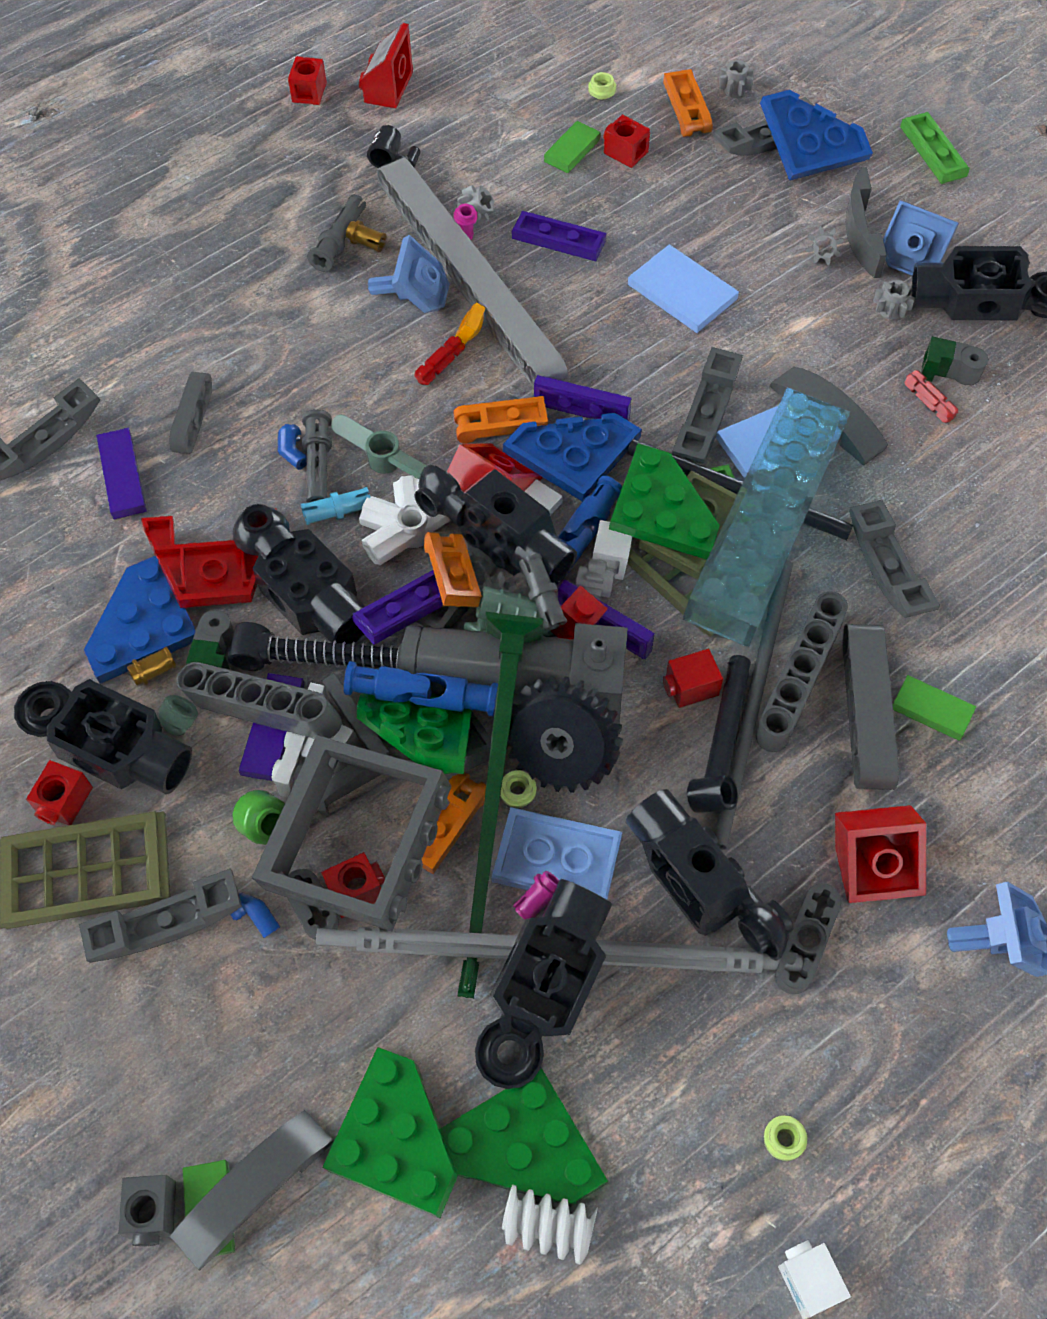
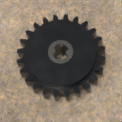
[507,676,623,793]

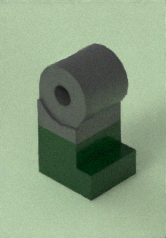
[921,336,989,386]
[186,610,234,670]

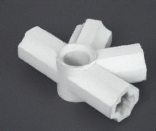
[359,475,451,566]

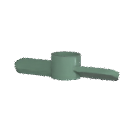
[331,414,427,479]

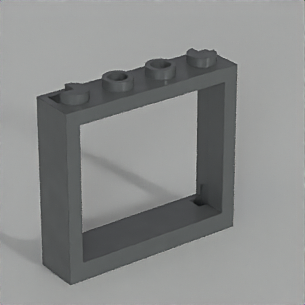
[252,735,451,932]

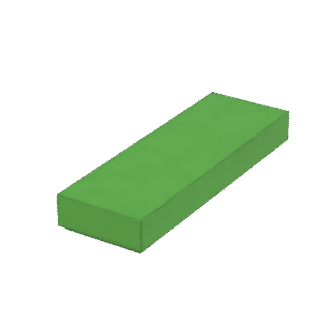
[900,112,970,184]

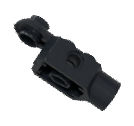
[911,246,1047,321]
[414,465,577,586]
[233,504,366,644]
[14,679,192,794]
[626,789,794,961]
[475,879,613,1089]

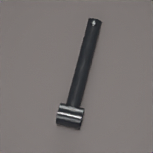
[687,655,751,813]

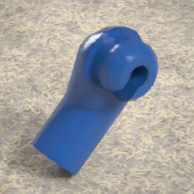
[277,424,307,470]
[230,892,280,938]

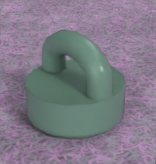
[159,695,198,736]

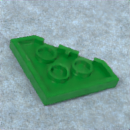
[609,443,720,560]
[356,693,472,774]
[322,1047,458,1219]
[441,1068,608,1207]

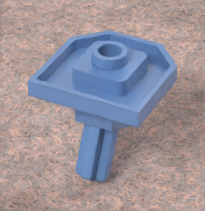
[883,200,959,276]
[368,235,450,313]
[947,882,1047,977]

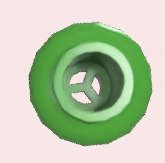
[232,790,285,845]

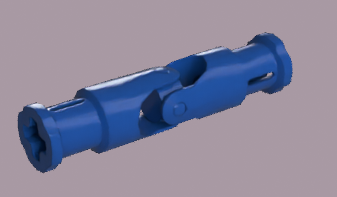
[558,476,622,572]
[343,661,498,717]

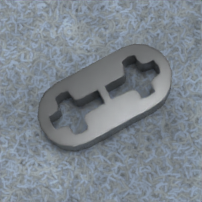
[287,869,339,940]

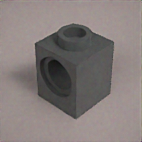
[118,1175,176,1246]

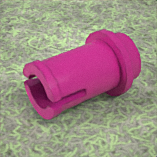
[454,203,478,240]
[513,871,560,920]

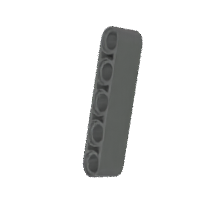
[756,591,848,752]
[842,624,899,790]
[176,662,342,739]

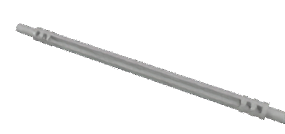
[316,927,803,973]

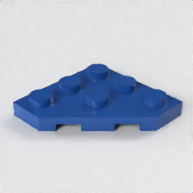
[760,90,873,181]
[503,413,642,501]
[84,556,196,684]

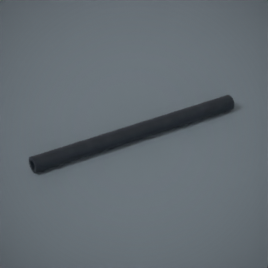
[627,439,853,541]

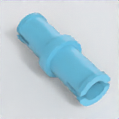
[301,487,371,525]

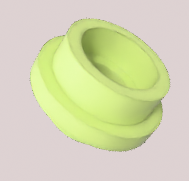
[588,72,616,100]
[500,770,537,808]
[764,1115,807,1161]

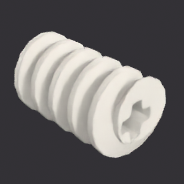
[502,1185,598,1265]

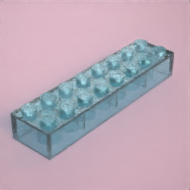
[682,387,850,647]

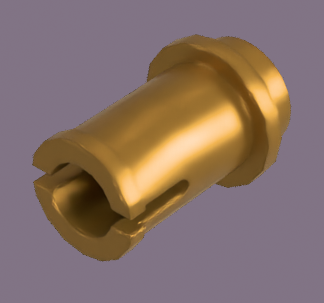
[346,220,387,252]
[127,647,176,686]

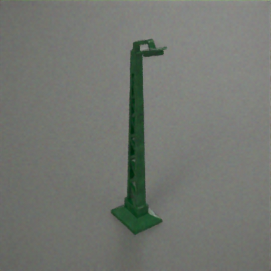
[457,611,544,999]

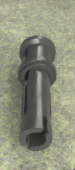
[307,194,366,272]
[302,409,332,503]

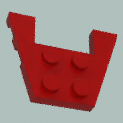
[141,508,277,608]

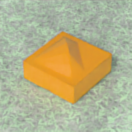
[455,302,486,345]

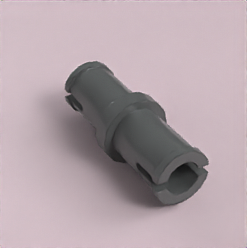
[519,554,567,631]

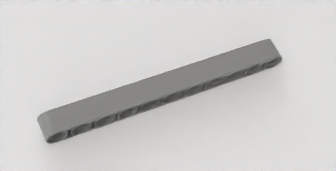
[377,157,568,388]

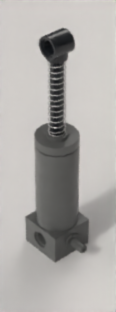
[228,622,628,724]

